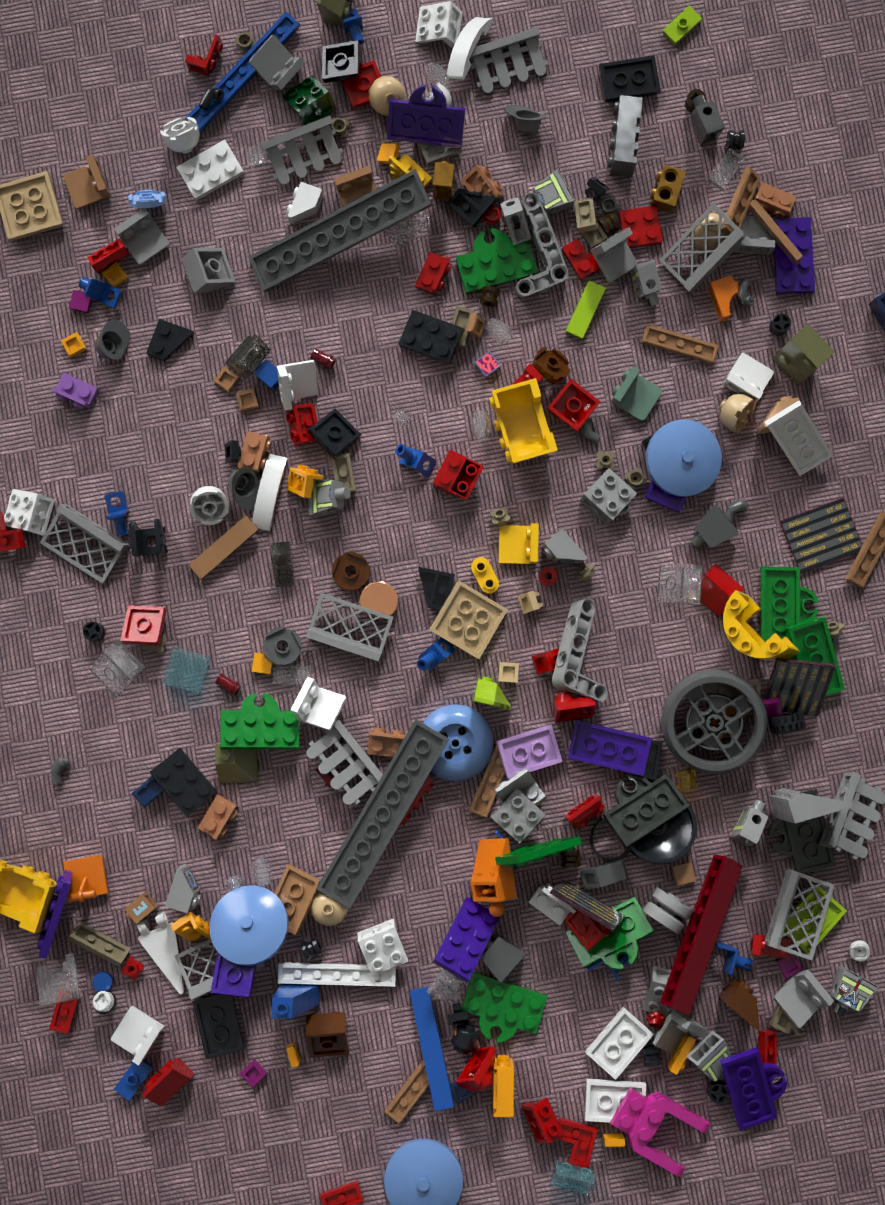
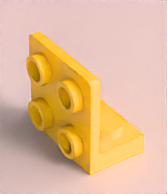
[389,153,432,188]
[499,523,539,564]

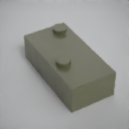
[773,324,835,386]

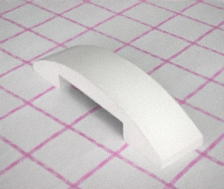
[447,17,493,80]
[252,454,288,531]

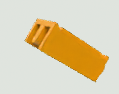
[492,1055,514,1117]

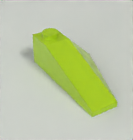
[473,676,511,710]

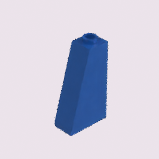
[272,984,320,1019]

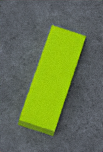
[565,280,606,340]

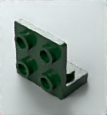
[283,75,337,126]

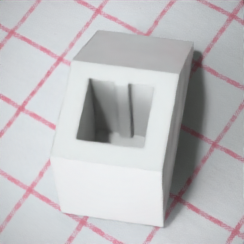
[286,182,324,224]

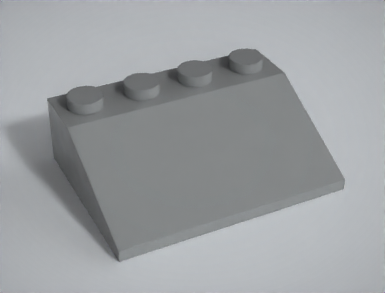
[769,788,854,823]

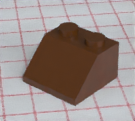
[718,978,759,1030]
[306,1012,349,1058]

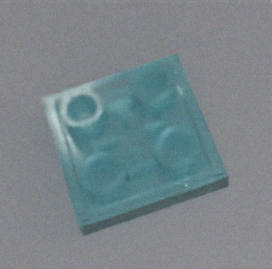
[162,647,211,694]

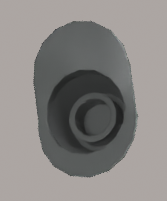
[504,105,546,136]
[95,319,130,360]
[228,466,259,510]

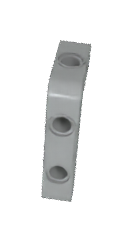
[514,192,568,299]
[552,598,608,702]

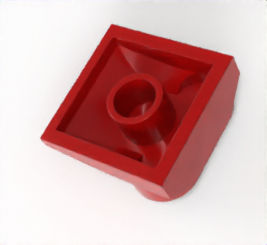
[547,379,601,432]
[553,692,596,723]
[564,793,605,830]
[456,1046,496,1092]

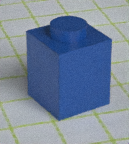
[254,359,279,392]

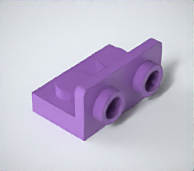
[51,372,99,410]

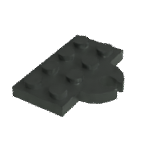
[603,774,690,848]
[767,789,836,873]

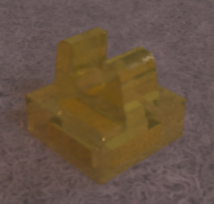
[674,769,697,791]

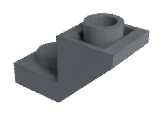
[579,859,628,889]

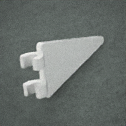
[137,912,184,994]

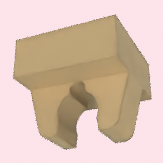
[518,591,543,615]
[498,662,519,683]

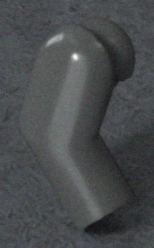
[736,280,754,308]
[580,417,600,444]
[725,499,748,522]
[51,757,70,784]

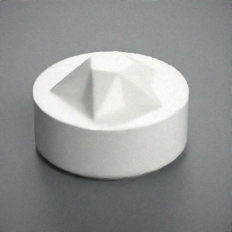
[849,941,870,961]
[93,991,114,1012]

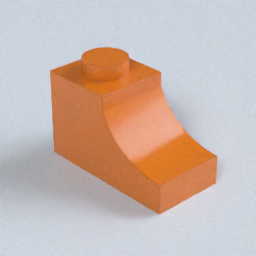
[707,275,739,322]

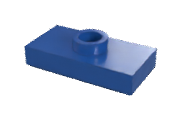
[114,1060,154,1101]

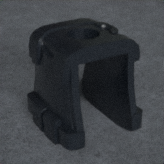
[128,519,168,557]

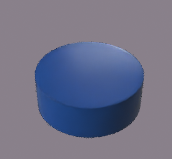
[92,971,113,992]

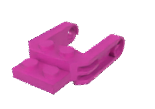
[610,1087,711,1177]

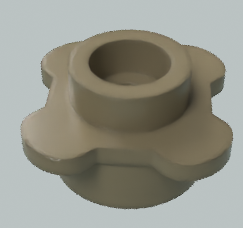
[234,32,256,54]
[331,118,349,137]
[596,451,615,470]
[624,468,647,490]
[490,507,511,526]
[574,564,595,581]
[827,621,845,639]
[145,634,167,653]

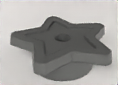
[598,195,621,215]

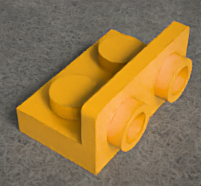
[287,465,323,498]
[171,912,211,942]

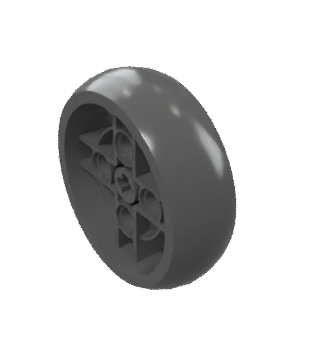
[661,669,768,774]

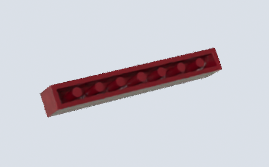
[660,854,743,1016]

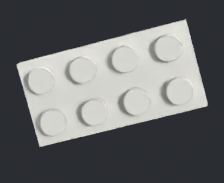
[765,401,833,476]

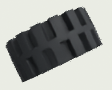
[768,712,806,734]

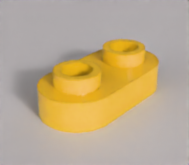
[471,557,499,594]

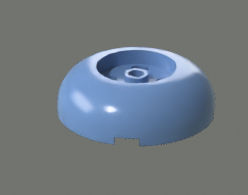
[423,704,494,782]

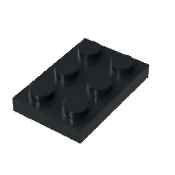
[599,55,661,102]
[398,310,465,365]
[149,748,217,817]
[192,994,245,1059]

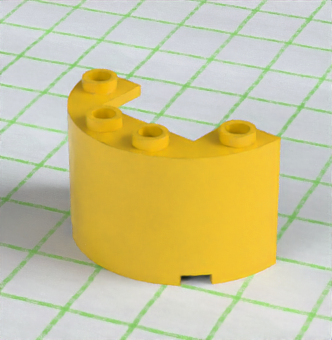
[489,378,558,464]
[723,590,800,661]
[0,860,57,933]

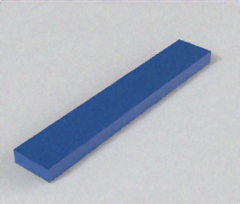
[409,986,455,1111]

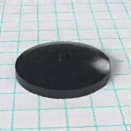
[627,799,697,865]

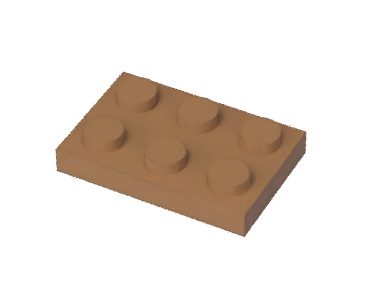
[274,864,321,935]

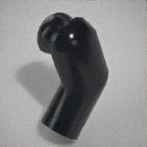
[198,88,225,110]

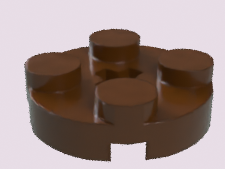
[532,348,570,384]
[332,552,370,591]

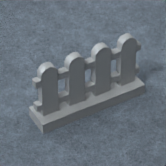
[469,27,548,94]
[259,115,343,185]
[306,719,383,805]
[819,772,885,860]

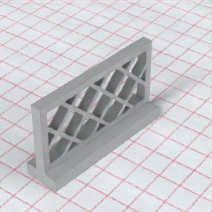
[659,203,747,293]
[40,504,129,584]
[306,593,394,661]
[765,869,834,961]
[175,940,266,1000]

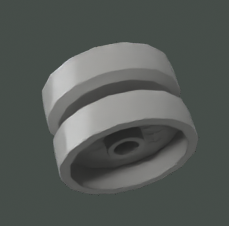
[643,887,694,935]

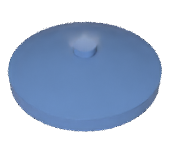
[646,419,722,497]
[209,885,289,966]
[384,1139,463,1205]

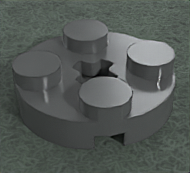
[263,627,302,666]

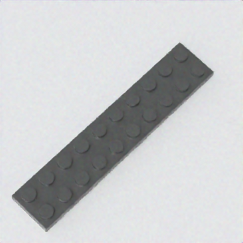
[248,169,433,292]
[316,719,449,909]

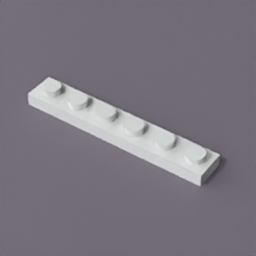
[278,962,396,987]

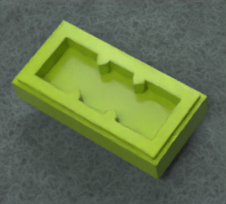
[662,5,702,46]

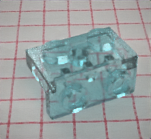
[550,1160,595,1195]

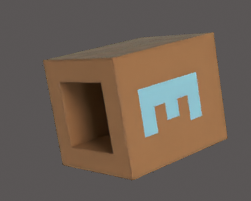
[124,891,158,924]

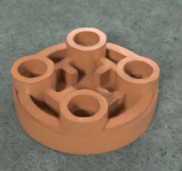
[360,582,398,620]

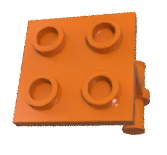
[63,854,108,903]

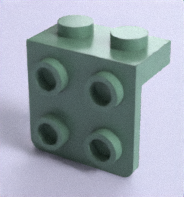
[611,366,662,421]

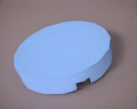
[128,190,167,208]

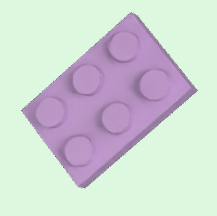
[496,724,563,779]

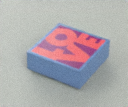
[474,351,501,378]

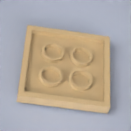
[0,171,64,242]
[429,580,508,659]

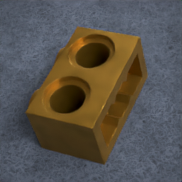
[433,161,454,200]
[650,165,686,213]

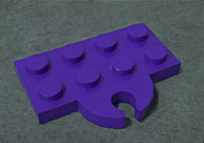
[387,84,466,148]
[719,1047,787,1131]

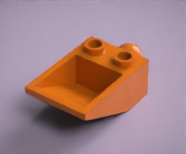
[471,838,517,917]

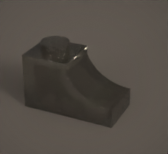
[271,541,295,587]

